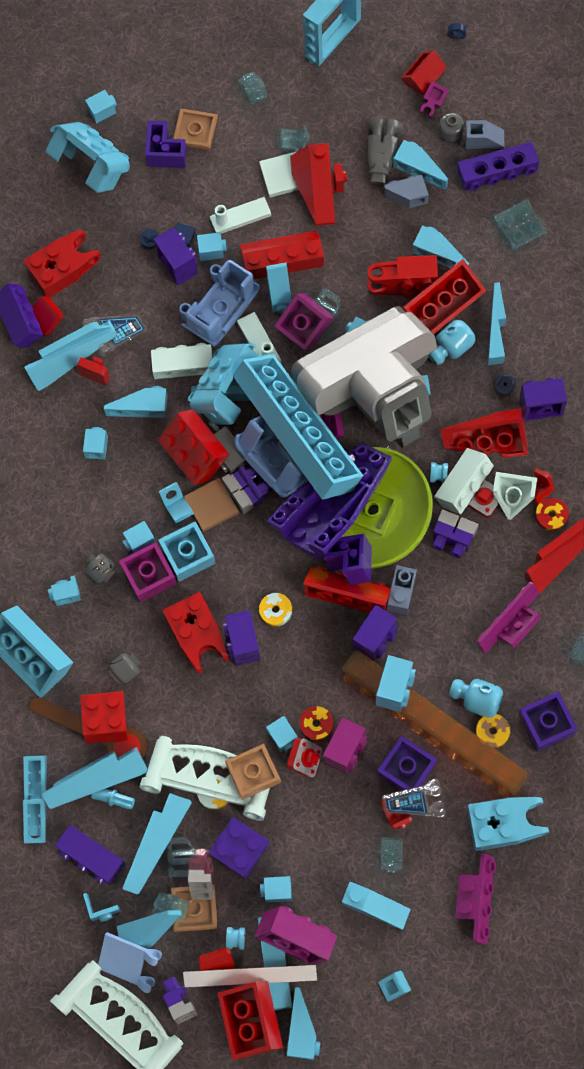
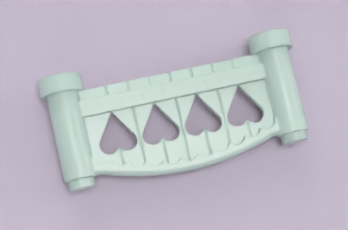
[139,736,270,821]
[50,960,184,1069]

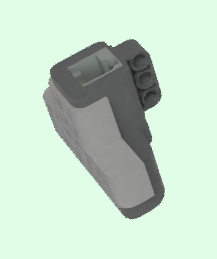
[292,306,437,448]

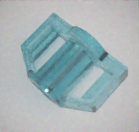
[315,288,340,323]
[167,837,196,878]

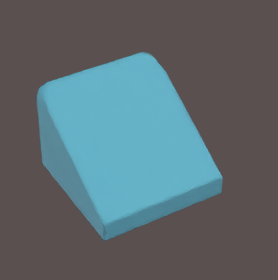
[378,971,411,1002]

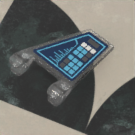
[82,314,148,357]
[382,779,446,817]

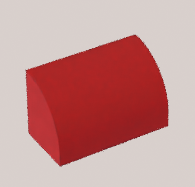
[401,50,447,94]

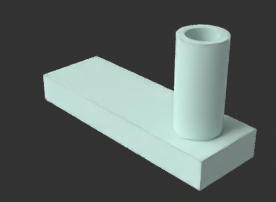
[210,197,271,234]
[237,312,282,364]

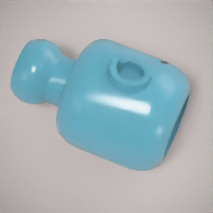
[429,320,475,365]
[449,679,503,718]

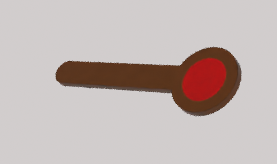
[30,697,148,759]

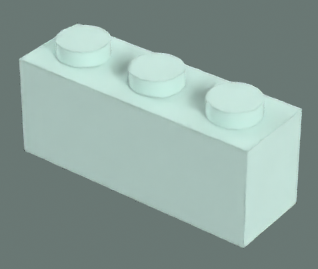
[151,343,213,379]
[434,448,493,514]

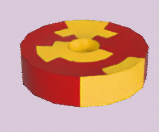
[535,498,569,531]
[300,706,334,741]

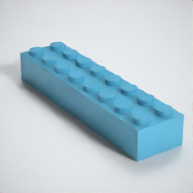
[233,354,363,500]

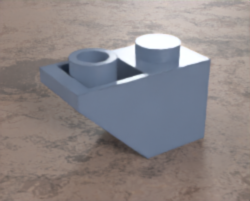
[465,120,505,149]
[384,175,429,208]
[387,565,417,615]

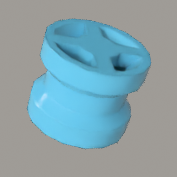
[430,462,448,483]
[226,927,245,950]

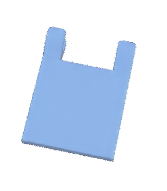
[98,932,162,993]

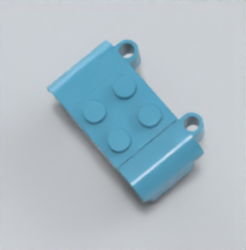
[46,122,130,193]
[188,343,260,425]

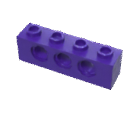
[457,142,539,191]

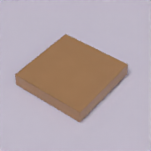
[173,108,218,151]
[184,478,239,532]
[225,744,282,800]
[171,885,218,933]

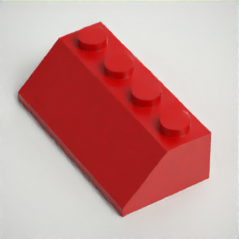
[240,230,324,279]
[402,259,486,334]
[303,567,391,613]

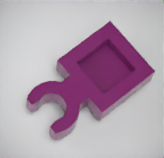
[420,81,449,118]

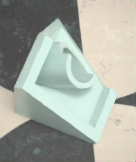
[493,472,537,520]

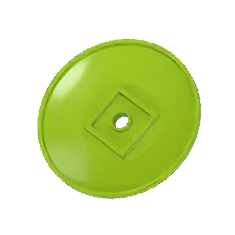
[342,447,433,568]

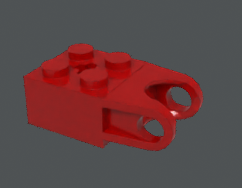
[23,230,101,298]
[367,255,438,297]
[163,592,229,674]

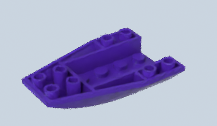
[267,443,392,559]

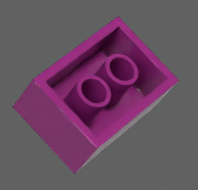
[254,906,337,965]

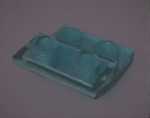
[492,199,547,250]

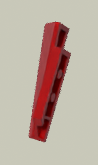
[525,518,584,593]

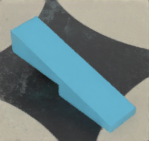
[488,282,506,365]
[23,755,47,843]
[258,917,292,1010]

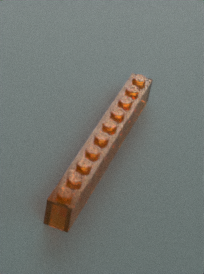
[341,649,530,798]

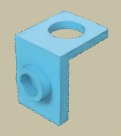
[159,482,194,523]
[83,893,121,922]

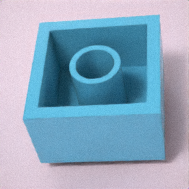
[158,522,216,582]
[376,655,416,712]

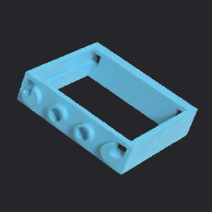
[303,0,361,66]

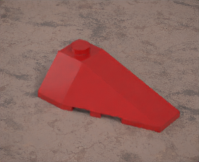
[290,143,335,226]
[441,408,529,458]

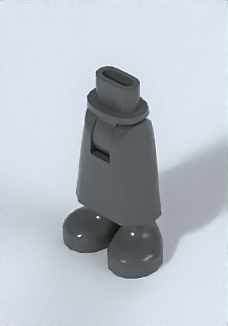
[366,118,403,185]

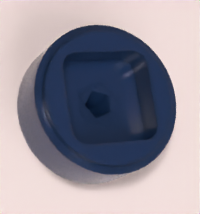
[447,23,467,39]
[140,229,159,249]
[495,374,516,394]

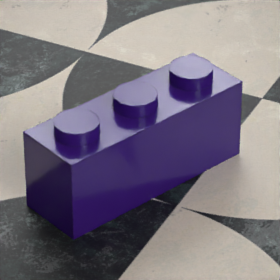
[0,283,43,348]
[55,825,125,885]

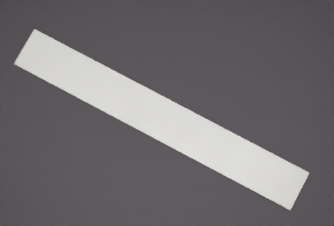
[183,965,317,987]

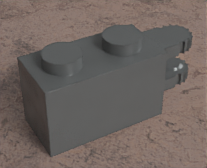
[208,421,249,475]

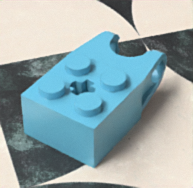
[467,797,549,851]

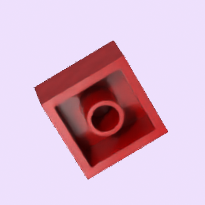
[80,691,128,744]

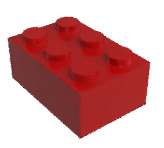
[158,410,230,485]
[218,981,283,1060]

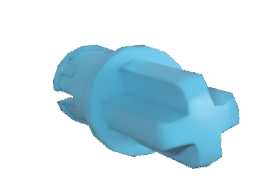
[91,789,135,809]

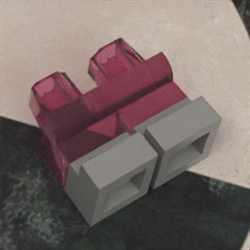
[188,849,214,900]

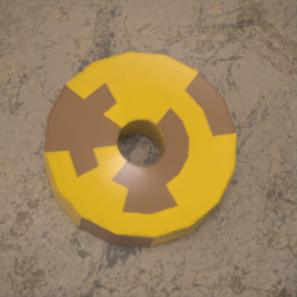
[476,714,510,748]

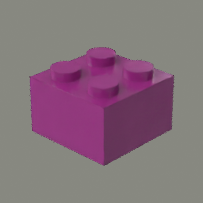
[275,293,335,350]
[119,542,177,603]
[323,717,368,775]

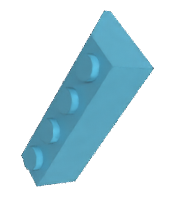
[0,606,74,698]

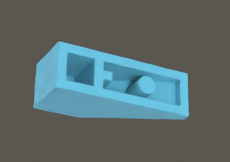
[393,140,448,190]
[412,225,469,268]
[266,263,292,314]
[104,386,168,418]
[342,882,411,930]
[117,910,182,949]
[287,987,320,1060]

